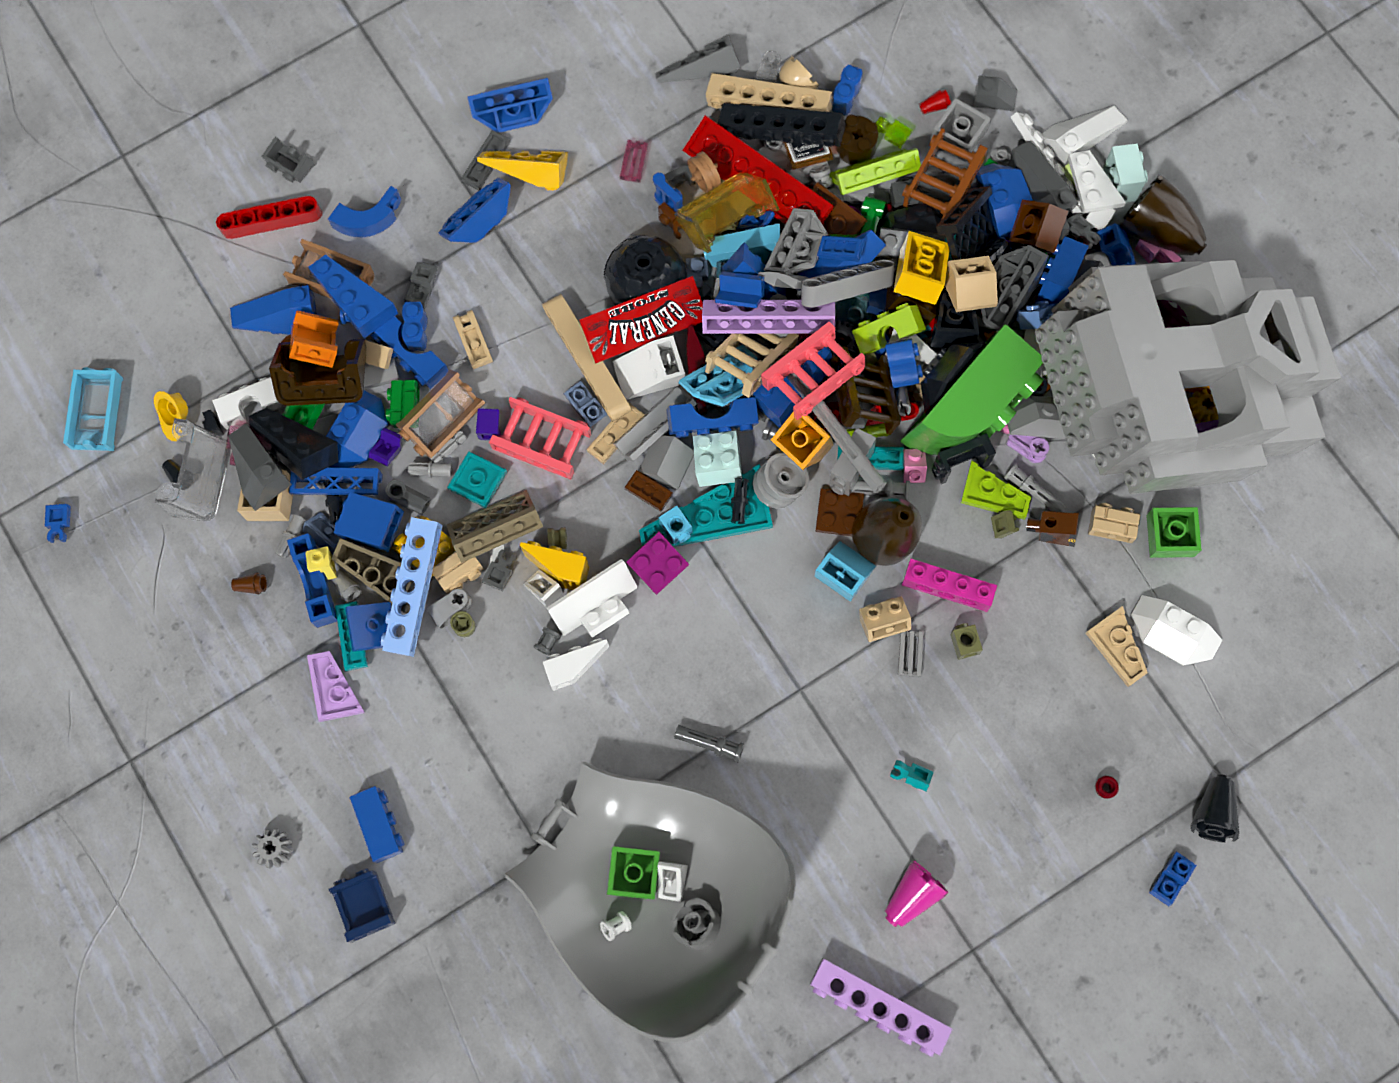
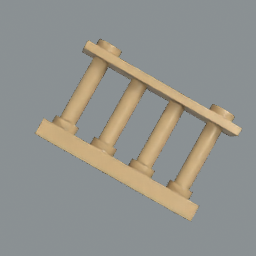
[705,334,799,398]

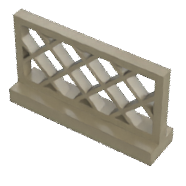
[446,490,543,563]

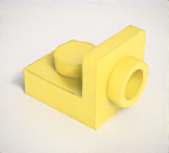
[306,547,337,580]

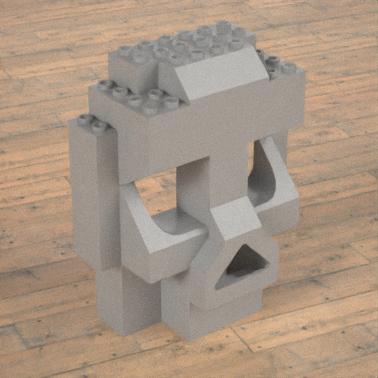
[1035,260,1341,494]

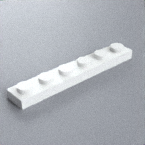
[1011,112,1089,217]

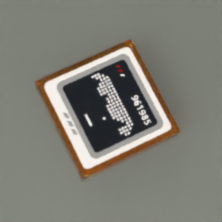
[783,142,833,170]

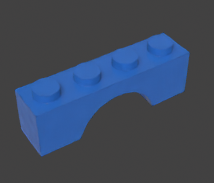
[370,316,448,389]
[666,397,759,438]
[287,533,337,628]

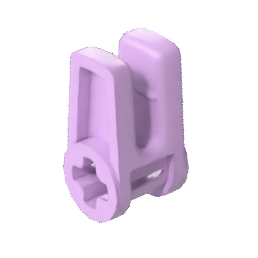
[1006,435,1049,463]

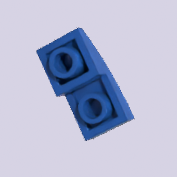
[1149,852,1197,907]

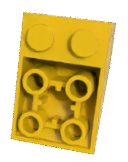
[520,541,590,590]

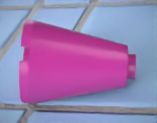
[885,861,948,927]

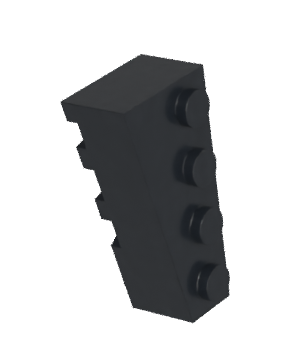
[930,286,979,348]
[248,407,339,480]

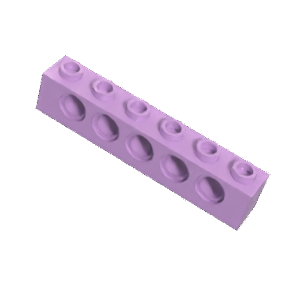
[702,300,835,334]
[810,959,953,1057]

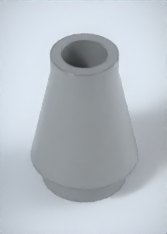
[331,570,361,603]

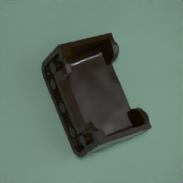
[269,339,366,406]

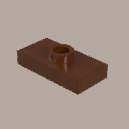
[624,470,673,512]

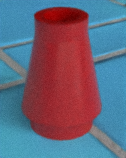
[919,90,951,115]

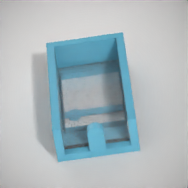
[63,367,124,451]

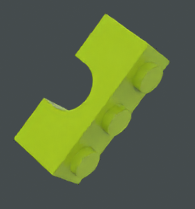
[852,303,926,355]

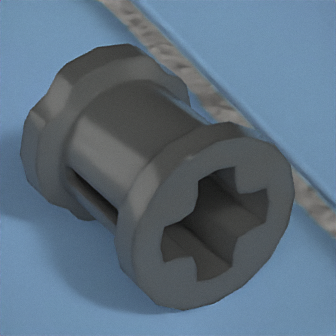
[534,627,561,656]

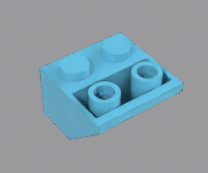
[814,541,876,602]

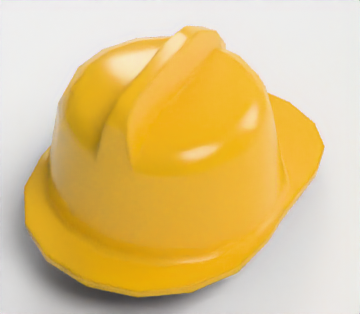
[154,391,188,441]

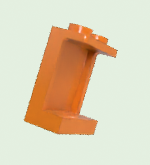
[289,311,339,368]

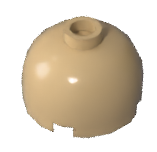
[779,56,819,89]

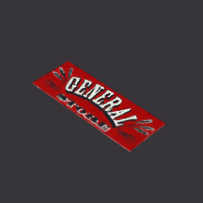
[579,276,703,364]

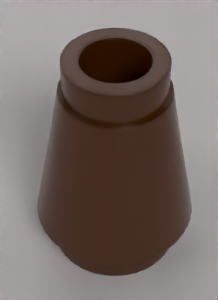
[231,572,267,595]

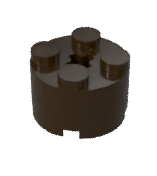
[835,115,878,165]

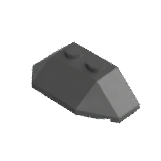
[981,245,1049,330]

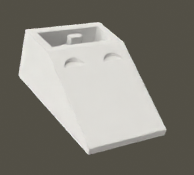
[612,335,685,400]

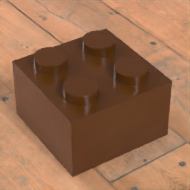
[1008,199,1068,253]

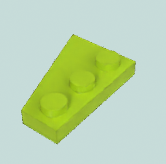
[961,461,1031,520]

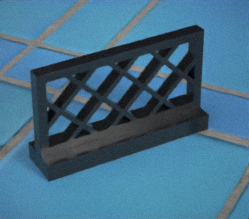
[936,186,996,260]

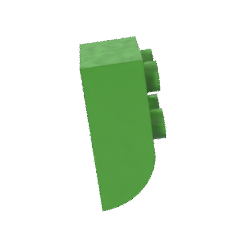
[900,324,1044,455]

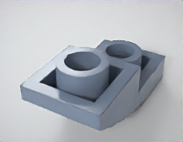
[563,381,607,427]

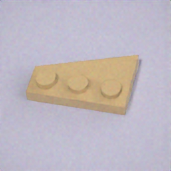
[1086,606,1148,687]

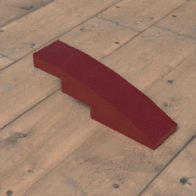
[687,325,707,416]

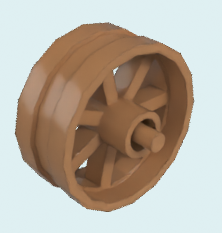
[687,151,721,193]

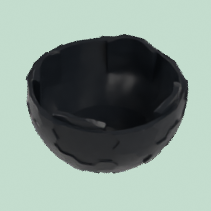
[604,235,687,306]

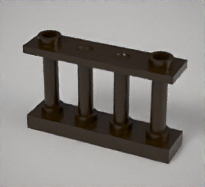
[830,346,901,435]

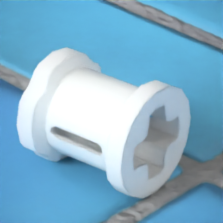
[600,911,632,941]

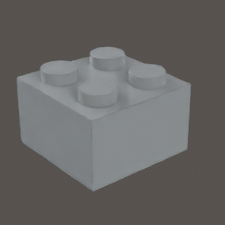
[931,98,991,162]

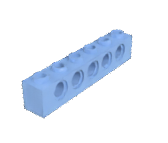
[381,517,442,657]

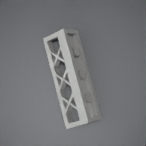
[613,387,697,461]

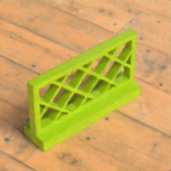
[829,148,921,195]

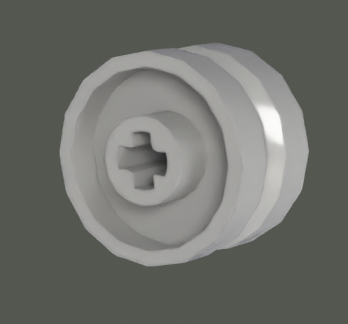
[753,453,809,509]

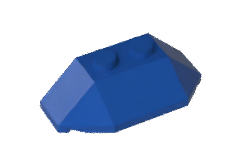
[467,78,553,133]
[976,163,1033,239]
[438,177,511,243]
[326,390,388,468]

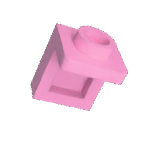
[903,449,927,483]

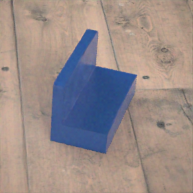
[715,271,764,308]

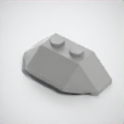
[764,208,828,274]
[1007,395,1066,439]

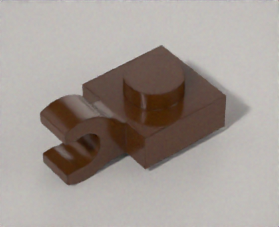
[658,202,689,240]

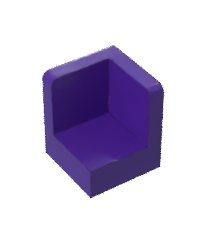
[476,408,501,440]

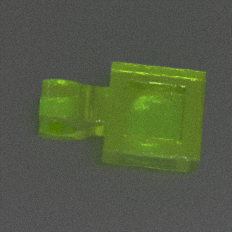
[876,116,913,149]

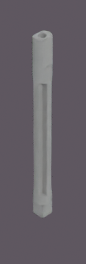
[787,373,886,493]

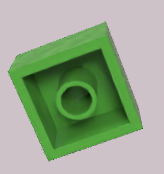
[1146,507,1202,558]
[606,847,660,900]

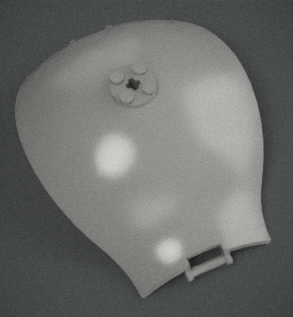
[505,762,795,1043]

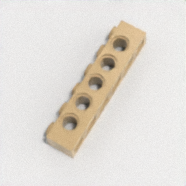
[706,73,833,112]

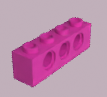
[902,559,997,612]

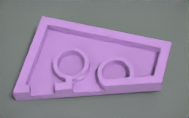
[307,651,364,722]

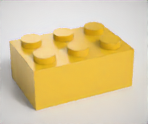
[893,231,949,305]

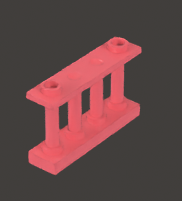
[761,322,865,420]
[489,397,591,480]

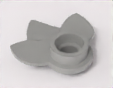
[758,141,792,171]

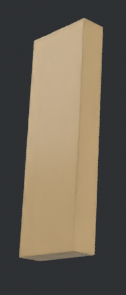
[587,402,645,465]

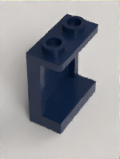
[328,868,396,943]

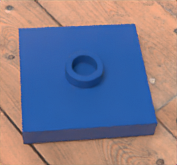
[345,602,392,652]

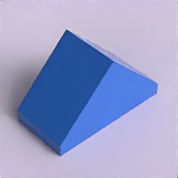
[736,211,775,232]

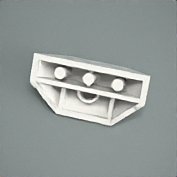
[1131,595,1222,666]

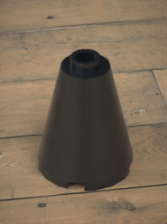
[1191,774,1240,842]

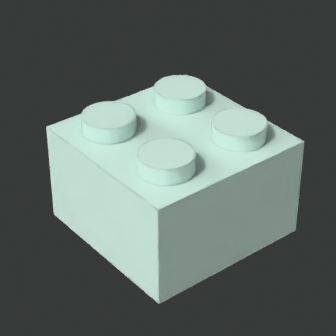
[1103,143,1148,202]
[693,431,743,487]

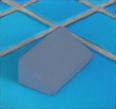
[302,512,351,555]

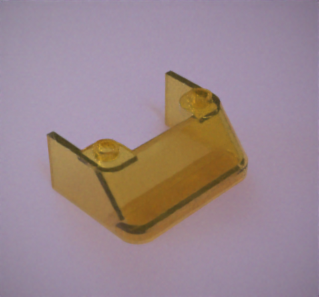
[674,173,779,253]

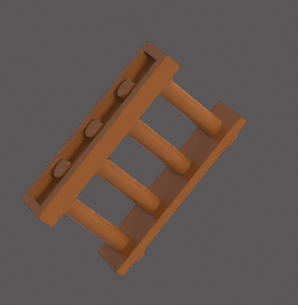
[902,128,988,220]

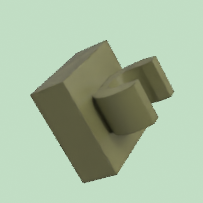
[991,511,1019,538]

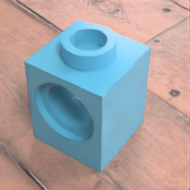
[658,506,692,544]

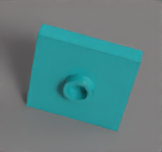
[447,451,507,508]

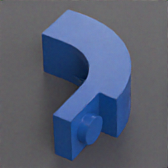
[328,185,401,237]

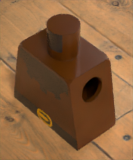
[1026,511,1079,547]

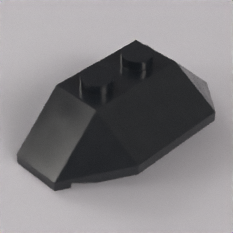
[876,203,946,238]
[920,341,986,415]

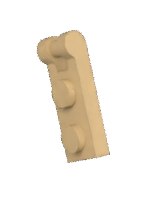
[452,310,493,370]

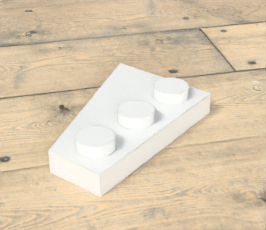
[1068,150,1126,213]

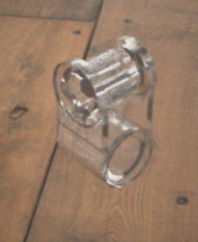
[754,51,781,83]

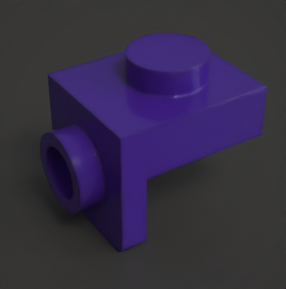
[369,428,402,466]

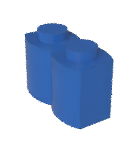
[832,64,862,116]
[402,302,428,352]
[885,338,923,388]

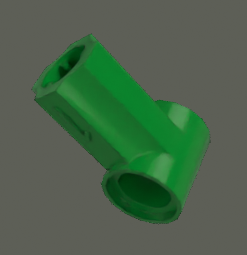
[857,196,887,235]

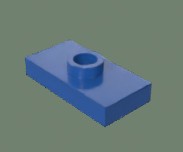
[817,236,865,262]

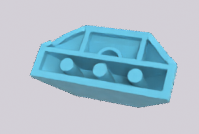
[679,345,757,407]

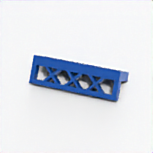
[289,468,383,495]

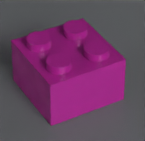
[626,531,689,595]

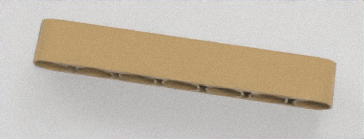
[542,294,632,422]

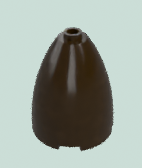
[1119,174,1207,256]
[852,497,922,566]

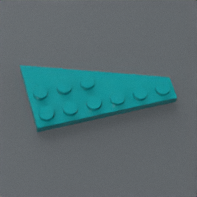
[639,464,773,547]

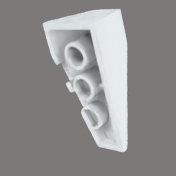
[1042,106,1128,167]

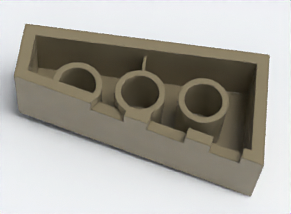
[331,539,416,614]

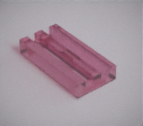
[620,140,648,183]

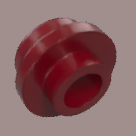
[1095,776,1119,799]

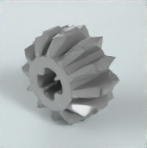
[252,828,293,869]

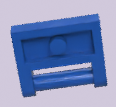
[653,173,684,220]

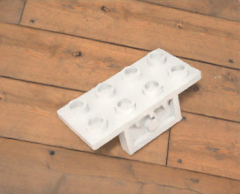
[547,559,637,638]

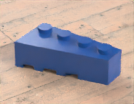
[308,254,398,338]
[752,347,832,428]

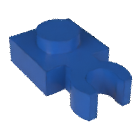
[45,504,71,543]

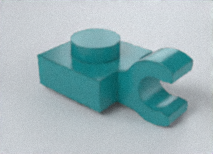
[890,760,934,792]

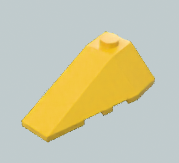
[477,151,568,191]

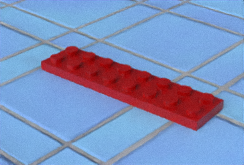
[682,115,834,225]

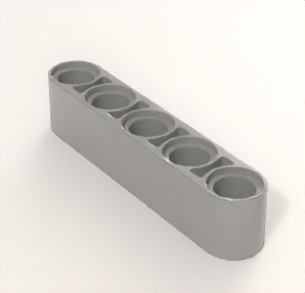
[801,260,894,307]

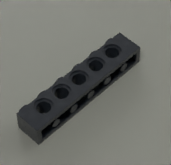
[717,103,846,147]

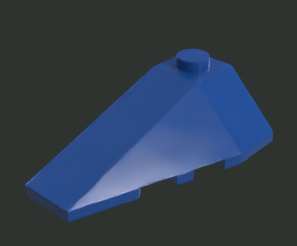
[795,229,886,278]
[230,285,317,335]

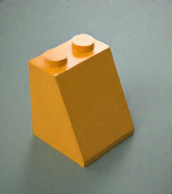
[771,411,834,470]

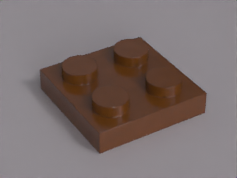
[815,488,864,537]

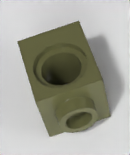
[950,623,983,660]

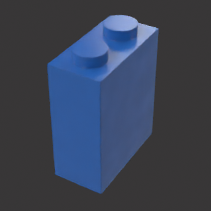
[334,492,404,552]

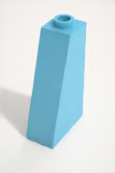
[704,224,783,267]

